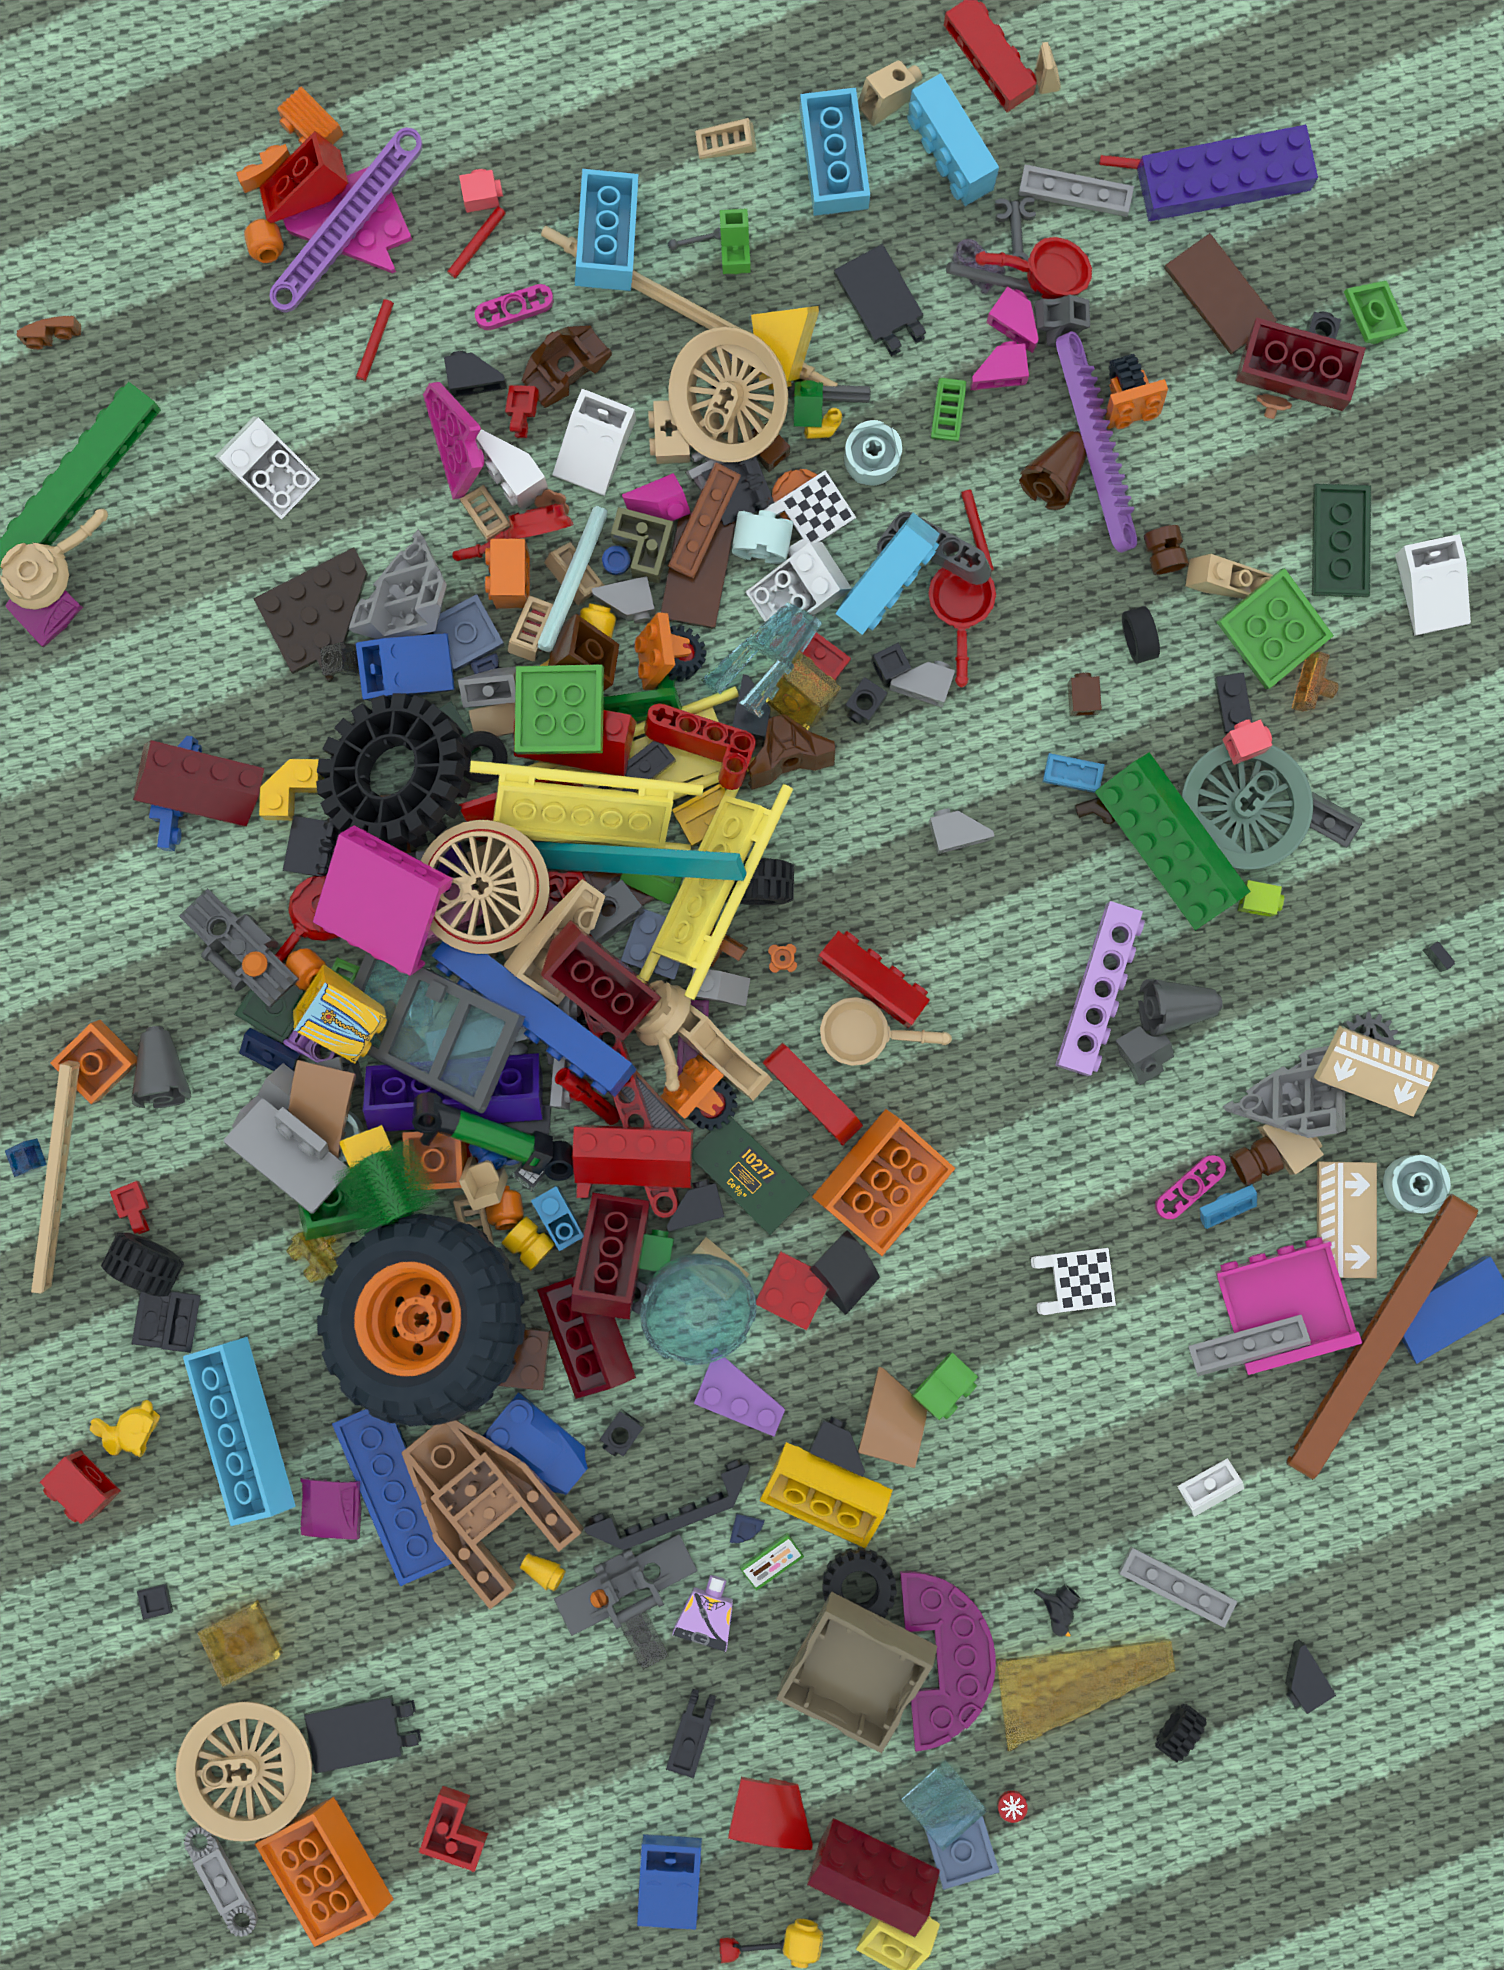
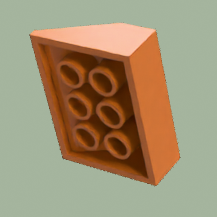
[812,1109,956,1256]
[255,1796,394,1947]

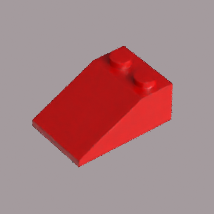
[259,131,348,223]

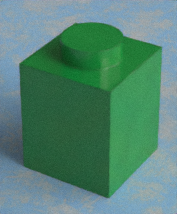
[794,380,823,427]
[639,1229,674,1273]

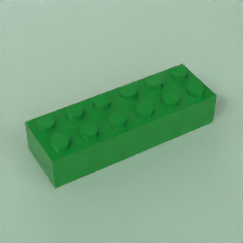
[1094,752,1251,931]

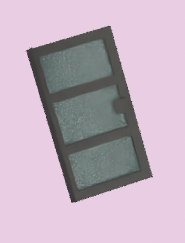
[353,952,525,1113]

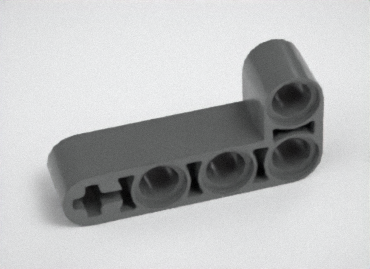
[877,512,991,585]

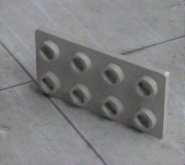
[224,1099,349,1214]

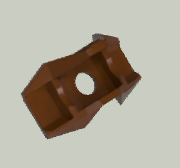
[521,326,612,408]
[748,714,835,790]

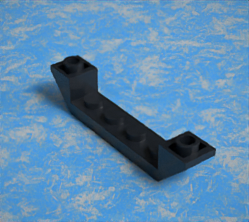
[584,1458,750,1550]

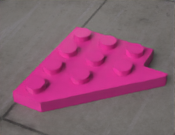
[282,167,412,273]
[423,382,484,500]

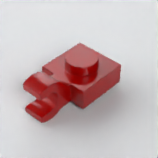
[505,385,539,438]
[110,1181,150,1235]

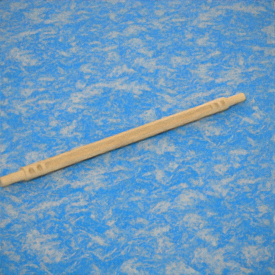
[541,226,838,386]

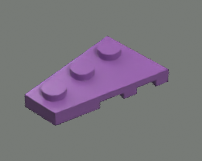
[694,1349,785,1436]

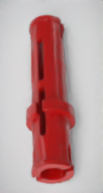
[555,1068,620,1125]

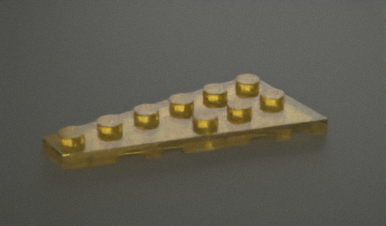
[996,1639,1175,1752]

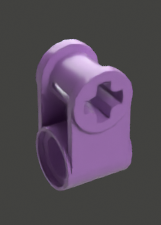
[283,1030,340,1063]

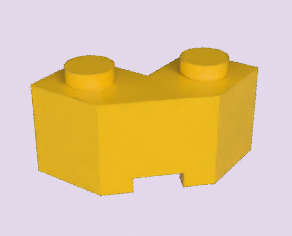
[259,759,324,821]

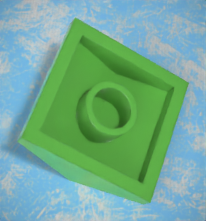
[1343,280,1408,344]

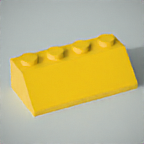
[759,1442,893,1549]

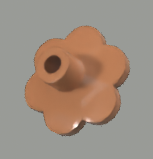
[1256,394,1292,419]
[534,489,569,515]

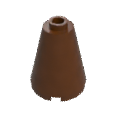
[1019,431,1087,510]

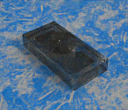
[621,1611,669,1670]

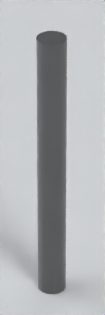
[946,262,1043,296]

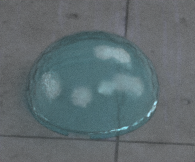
[640,1254,756,1365]

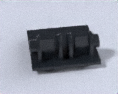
[702,456,775,525]
[283,816,342,877]

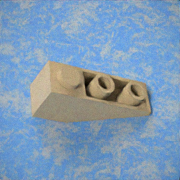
[1186,554,1273,599]

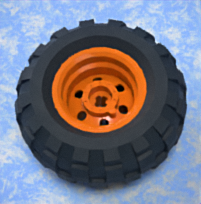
[317,1213,526,1426]

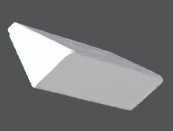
[1177,1458,1244,1517]

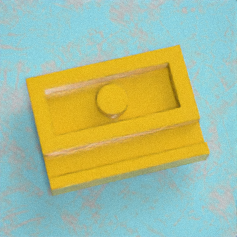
[672,784,726,847]

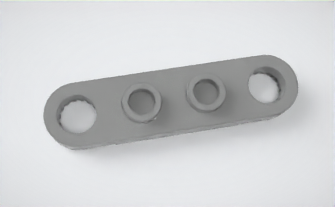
[184,1825,258,1937]

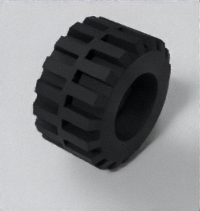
[726,858,794,905]
[101,1233,184,1297]
[822,1547,897,1618]

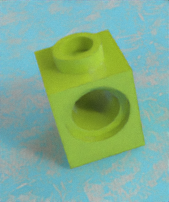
[1238,880,1284,917]

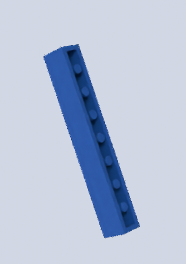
[431,942,637,1097]

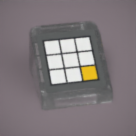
[510,1162,547,1192]

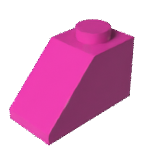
[986,286,1039,353]
[970,341,1029,391]
[622,473,691,521]

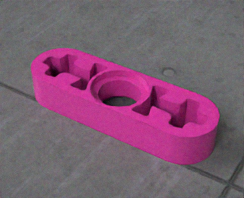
[475,284,554,330]
[1155,1155,1226,1219]

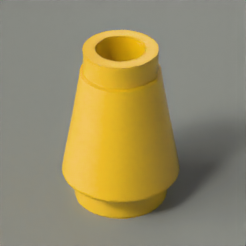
[520,1553,566,1591]

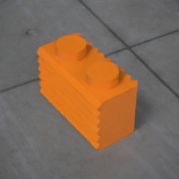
[277,87,343,145]

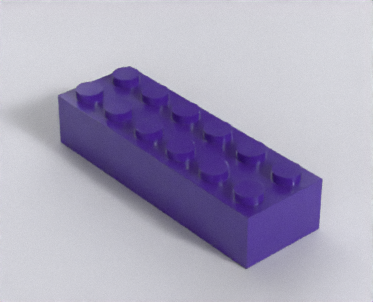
[1137,125,1318,222]
[363,1053,543,1131]

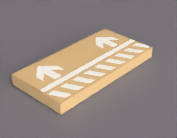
[1314,1026,1439,1117]
[1317,1162,1377,1278]

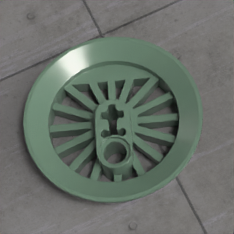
[1182,743,1313,870]

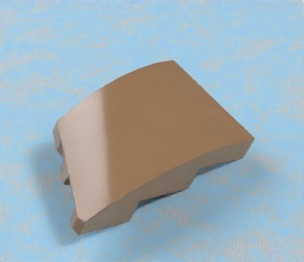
[289,1060,356,1158]
[858,1367,927,1468]

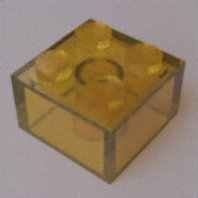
[763,650,841,731]
[197,1600,283,1686]

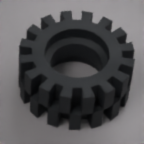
[1155,1703,1207,1763]

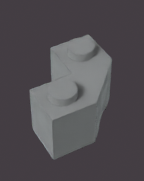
[232,1063,294,1128]

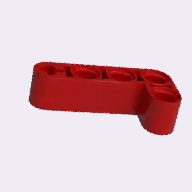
[644,704,755,790]
[762,1042,863,1146]

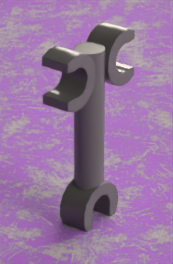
[995,197,1036,271]

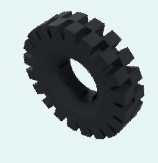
[316,693,473,851]

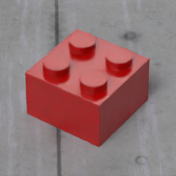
[755,1251,828,1330]
[39,1450,121,1524]

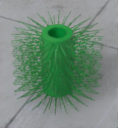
[332,1140,440,1236]

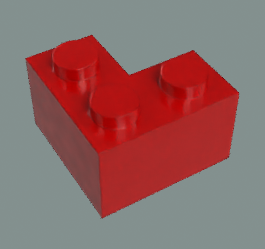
[419,1786,488,1872]

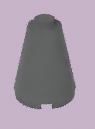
[1138,979,1222,1036]
[132,1026,191,1108]

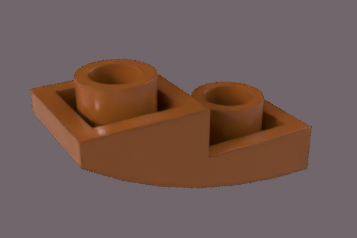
[17,316,81,350]

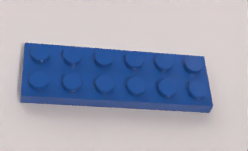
[332,1409,452,1586]

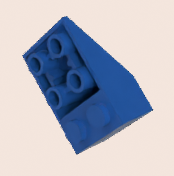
[356,633,455,701]
[637,1834,702,1930]

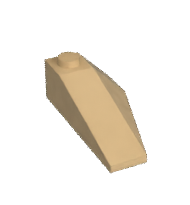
[503,879,605,1005]

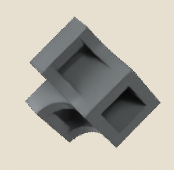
[1035,295,1090,348]
[1116,1026,1174,1086]

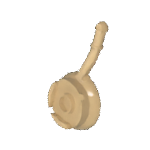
[0,509,108,610]
[634,980,691,1092]
[820,997,952,1066]

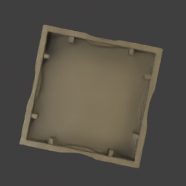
[776,1592,937,1753]

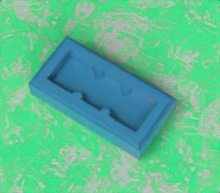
[1042,753,1105,793]
[1200,1185,1257,1229]

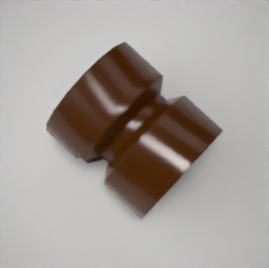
[1143,525,1189,575]
[1229,1136,1284,1187]

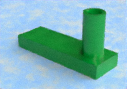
[603,674,682,722]

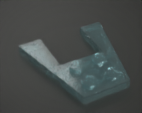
[701,602,822,718]

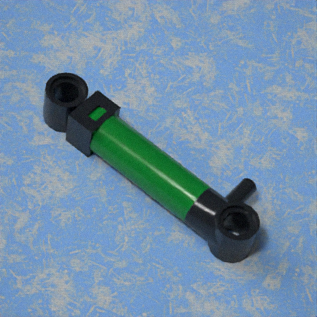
[412,1092,574,1181]

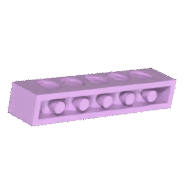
[1055,901,1145,1076]

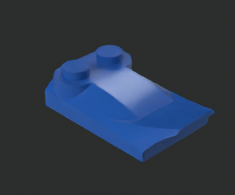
[483,1392,588,1495]

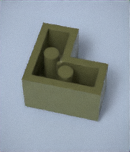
[611,507,674,584]

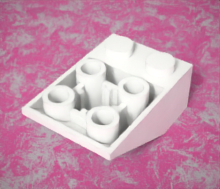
[552,389,636,496]
[215,417,320,520]
[475,429,548,511]
[1395,534,1471,636]
[746,542,852,638]

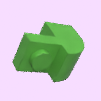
[720,209,751,274]

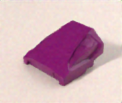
[5,590,83,648]
[300,1477,362,1540]

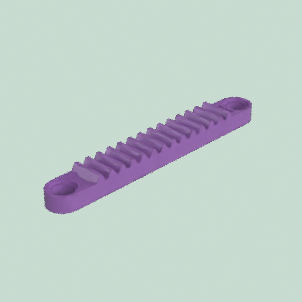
[270,127,423,312]
[1056,331,1137,553]

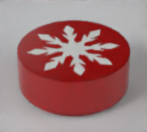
[997,1790,1028,1823]

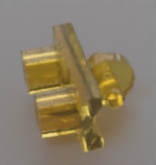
[286,1231,338,1283]

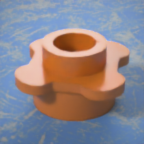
[768,944,797,973]

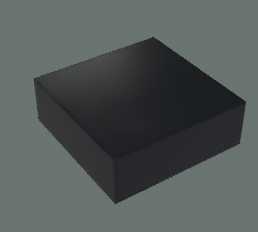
[1422,941,1455,972]
[137,1583,173,1620]

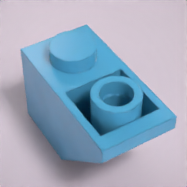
[531,1186,584,1251]

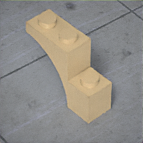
[677,1005,772,1101]

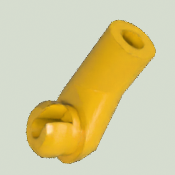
[804,408,842,439]

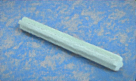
[538,506,607,652]

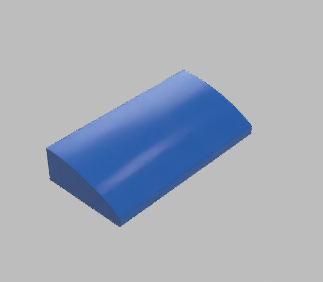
[1401,1256,1504,1364]

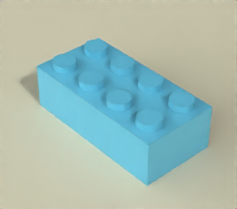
[907,73,999,206]
[800,87,870,216]
[575,169,638,291]
[835,513,940,635]

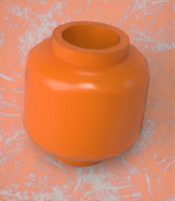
[244,219,284,263]
[285,948,327,991]
[485,1186,524,1230]

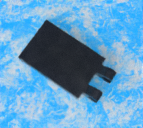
[834,244,926,357]
[304,1695,422,1774]

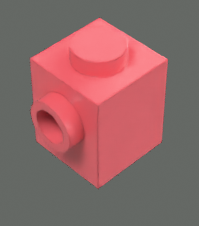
[459,169,503,213]
[1222,719,1272,765]

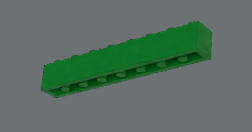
[0,382,161,570]

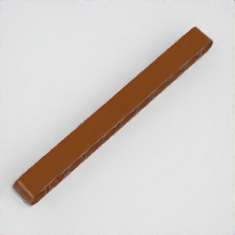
[1286,1194,1478,1480]

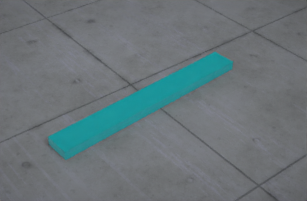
[531,841,747,881]

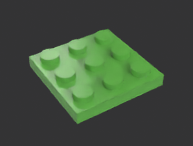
[1216,568,1334,689]
[514,665,604,754]

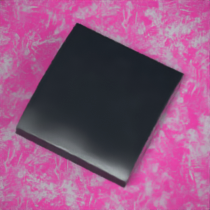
[810,1230,880,1315]
[131,1290,201,1353]

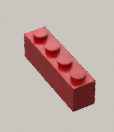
[944,0,1037,113]

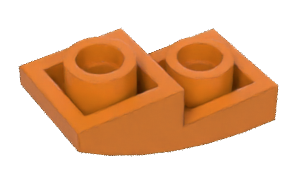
[236,144,290,193]

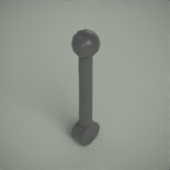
[668,228,721,250]

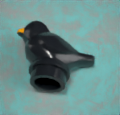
[1033,1584,1082,1637]

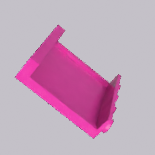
[313,825,453,976]
[1215,1237,1362,1375]

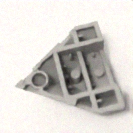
[349,529,447,639]
[1223,1046,1346,1138]

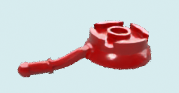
[975,237,1092,299]
[452,503,574,561]
[928,563,996,688]
[274,876,339,964]

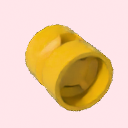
[501,1216,555,1271]

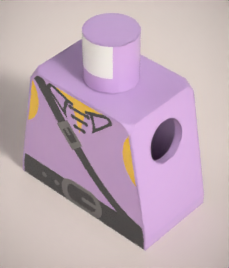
[672,1575,733,1652]

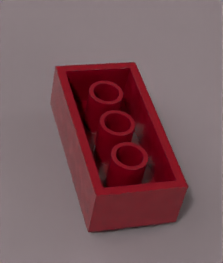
[572,1192,650,1320]
[807,1818,940,1937]

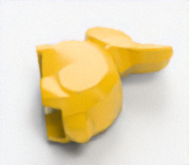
[90,1400,160,1457]

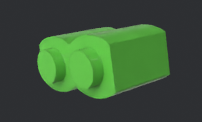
[911,1353,978,1420]

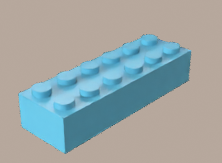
[183,1337,296,1526]

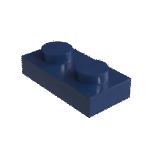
[239,1028,300,1072]

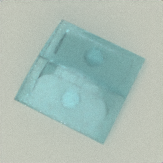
[901,1760,987,1851]

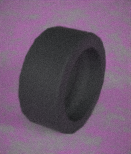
[1122,606,1160,663]

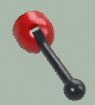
[719,1937,785,1963]

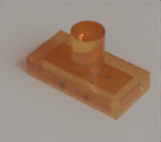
[1291,651,1339,712]

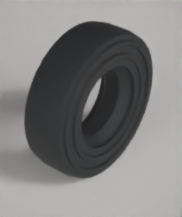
[464,731,508,783]

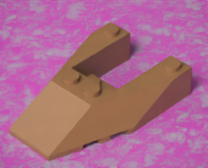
[402,1420,584,1610]

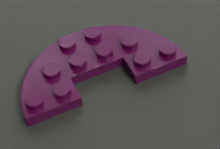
[900,1571,996,1752]

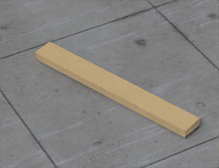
[31,1060,80,1294]

